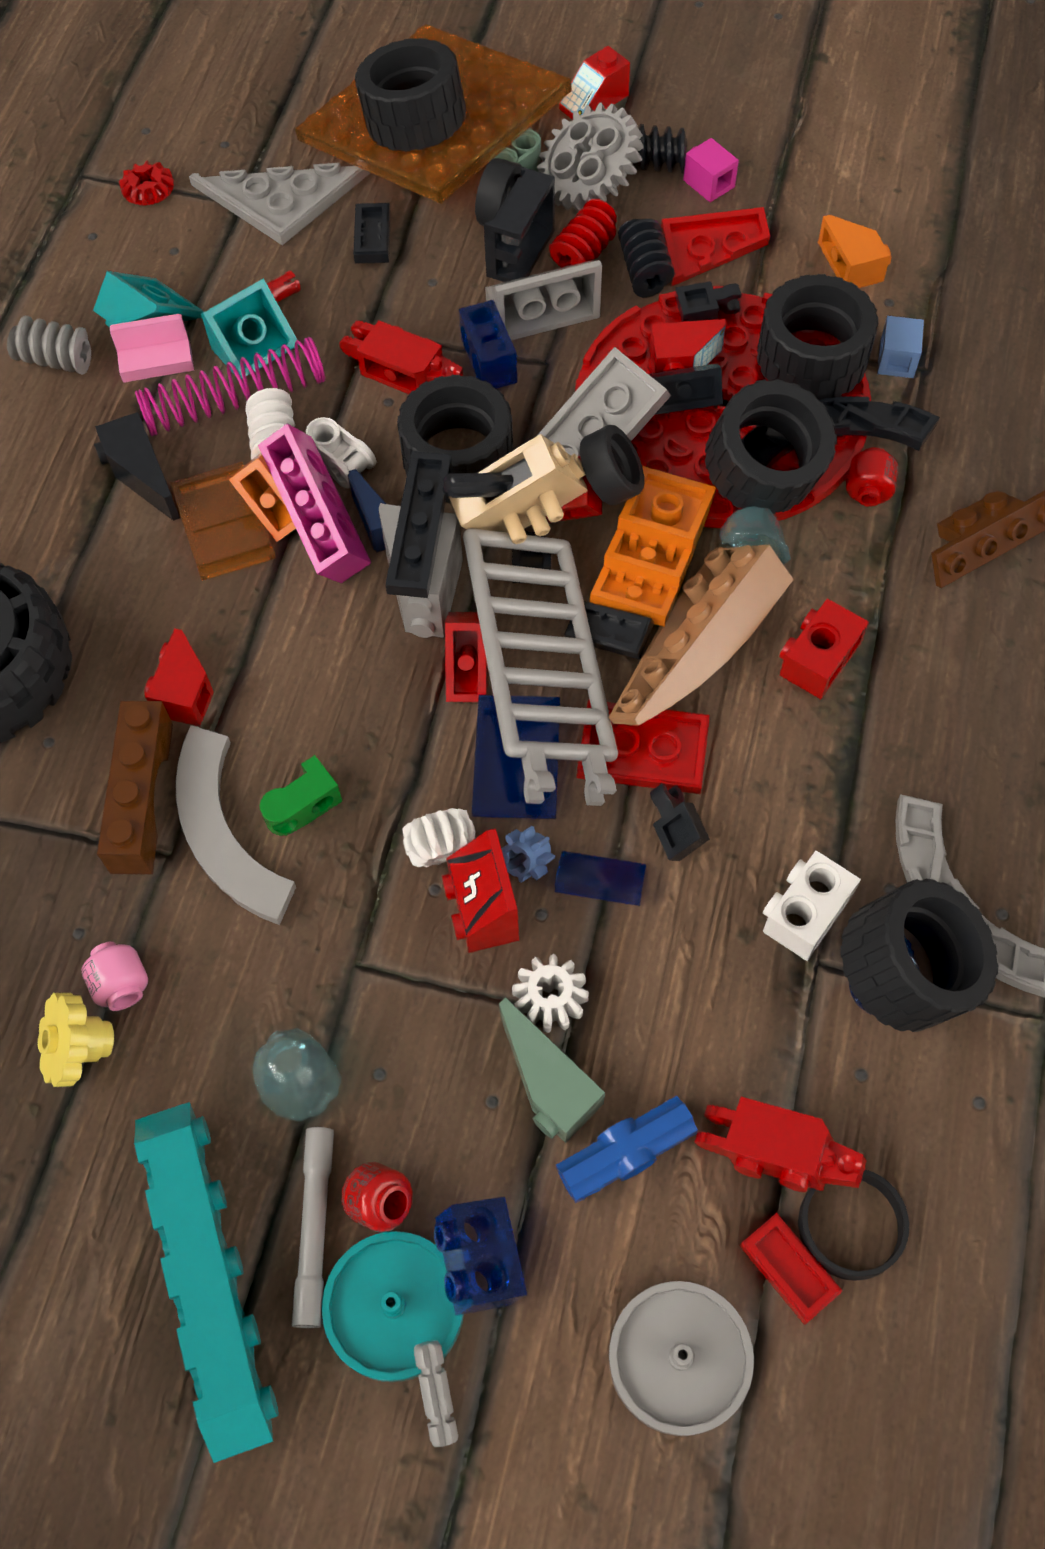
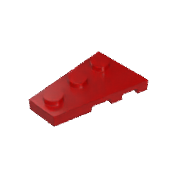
[661,207,770,286]

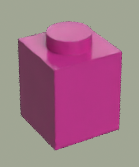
[683,138,739,202]

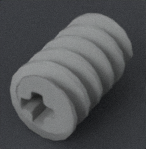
[7,315,91,375]

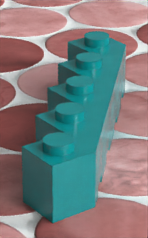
[134,1102,279,1463]

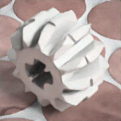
[402,808,476,867]
[512,954,589,1033]

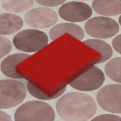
[577,700,710,794]

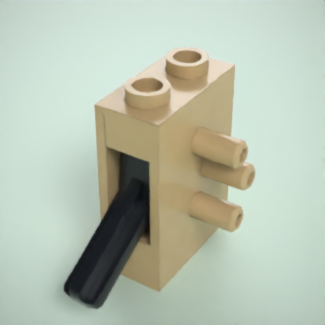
[443,434,588,544]

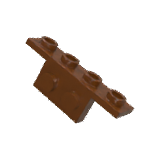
[931,490,1045,588]

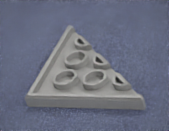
[189,161,372,245]

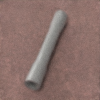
[292,1127,334,1328]

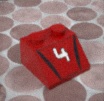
[441,828,519,953]

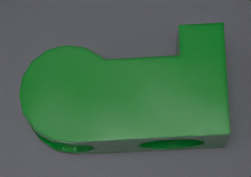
[260,755,342,836]

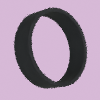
[798,1169,909,1281]

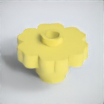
[38,993,114,1087]

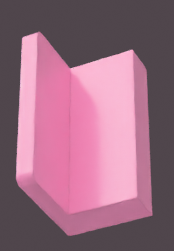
[110,314,194,383]

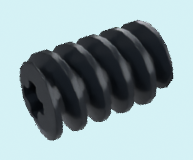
[633,124,687,174]
[618,218,675,298]

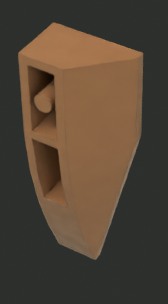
[608,544,794,725]

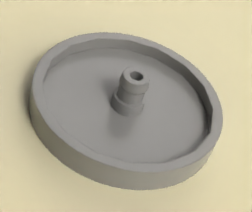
[609,1281,754,1436]

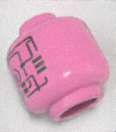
[81,942,148,1011]

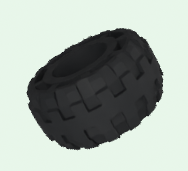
[0,563,72,743]

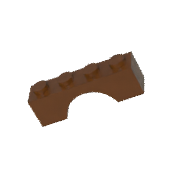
[97,701,173,874]

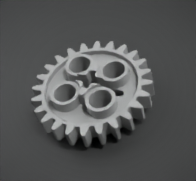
[537,103,644,211]

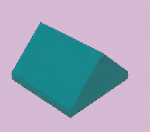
[201,278,299,379]

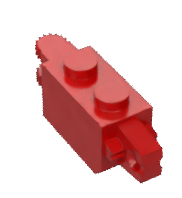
[339,320,463,394]
[694,1096,866,1192]

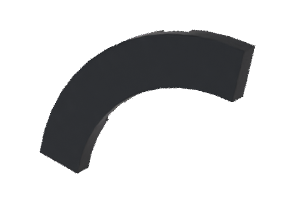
[741,396,940,468]

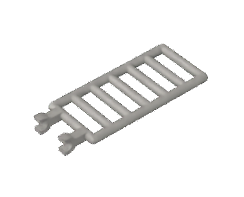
[463,528,618,806]

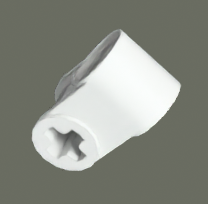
[306,417,377,489]

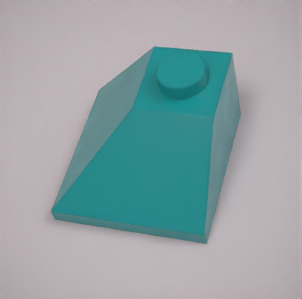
[93,271,204,327]

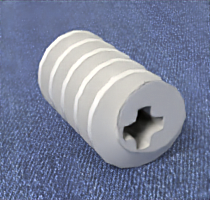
[245,388,295,460]

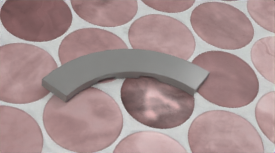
[176,725,296,925]
[895,794,1045,998]

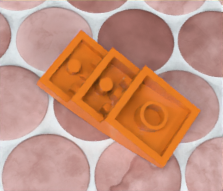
[590,466,716,627]

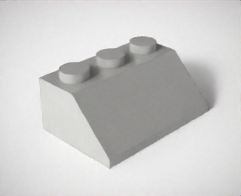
[485,260,602,343]

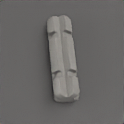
[414,1340,458,1447]

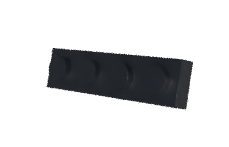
[385,451,452,598]

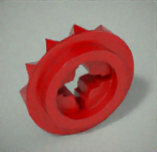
[119,160,174,205]

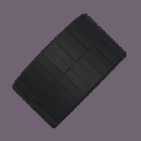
[355,38,466,151]
[757,274,879,400]
[397,375,513,503]
[705,379,837,515]
[840,878,999,1032]

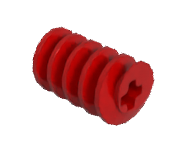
[549,199,617,268]

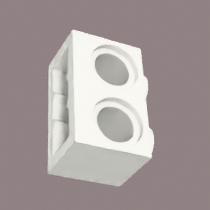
[763,851,861,961]

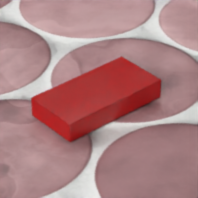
[739,1213,843,1325]

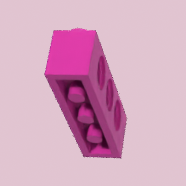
[258,423,371,583]

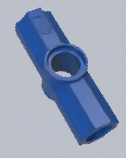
[556,1096,698,1204]

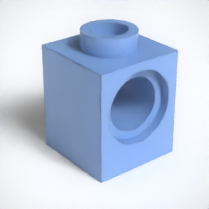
[877,316,924,378]

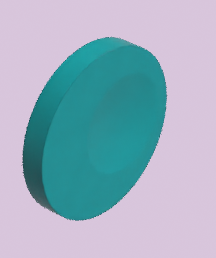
[322,1231,464,1382]

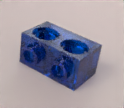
[459,300,518,389]
[434,1197,527,1316]

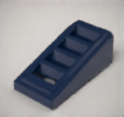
[348,469,386,553]

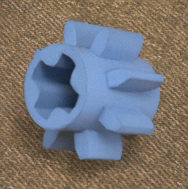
[501,826,555,883]

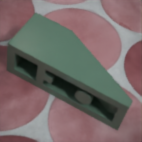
[499,997,605,1143]

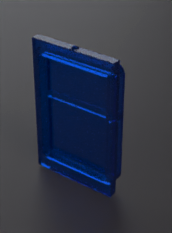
[472,695,560,819]

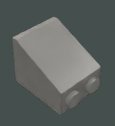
[379,503,463,638]

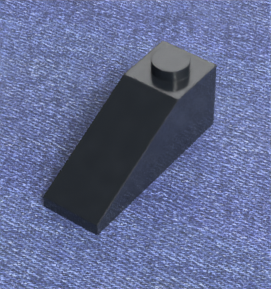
[94,412,180,521]

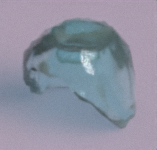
[719,506,791,565]
[252,1028,341,1121]

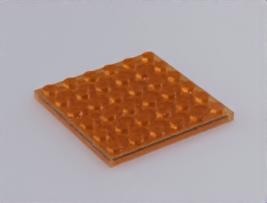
[295,24,572,204]

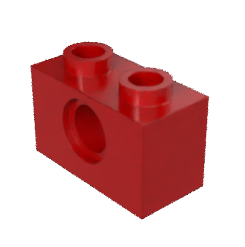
[779,598,869,699]

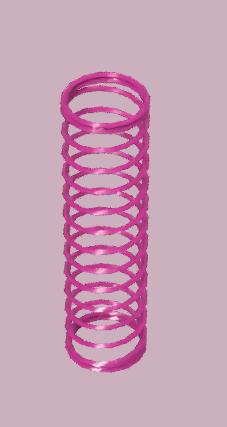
[135,336,325,437]

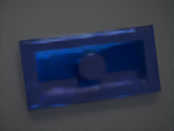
[555,851,646,906]

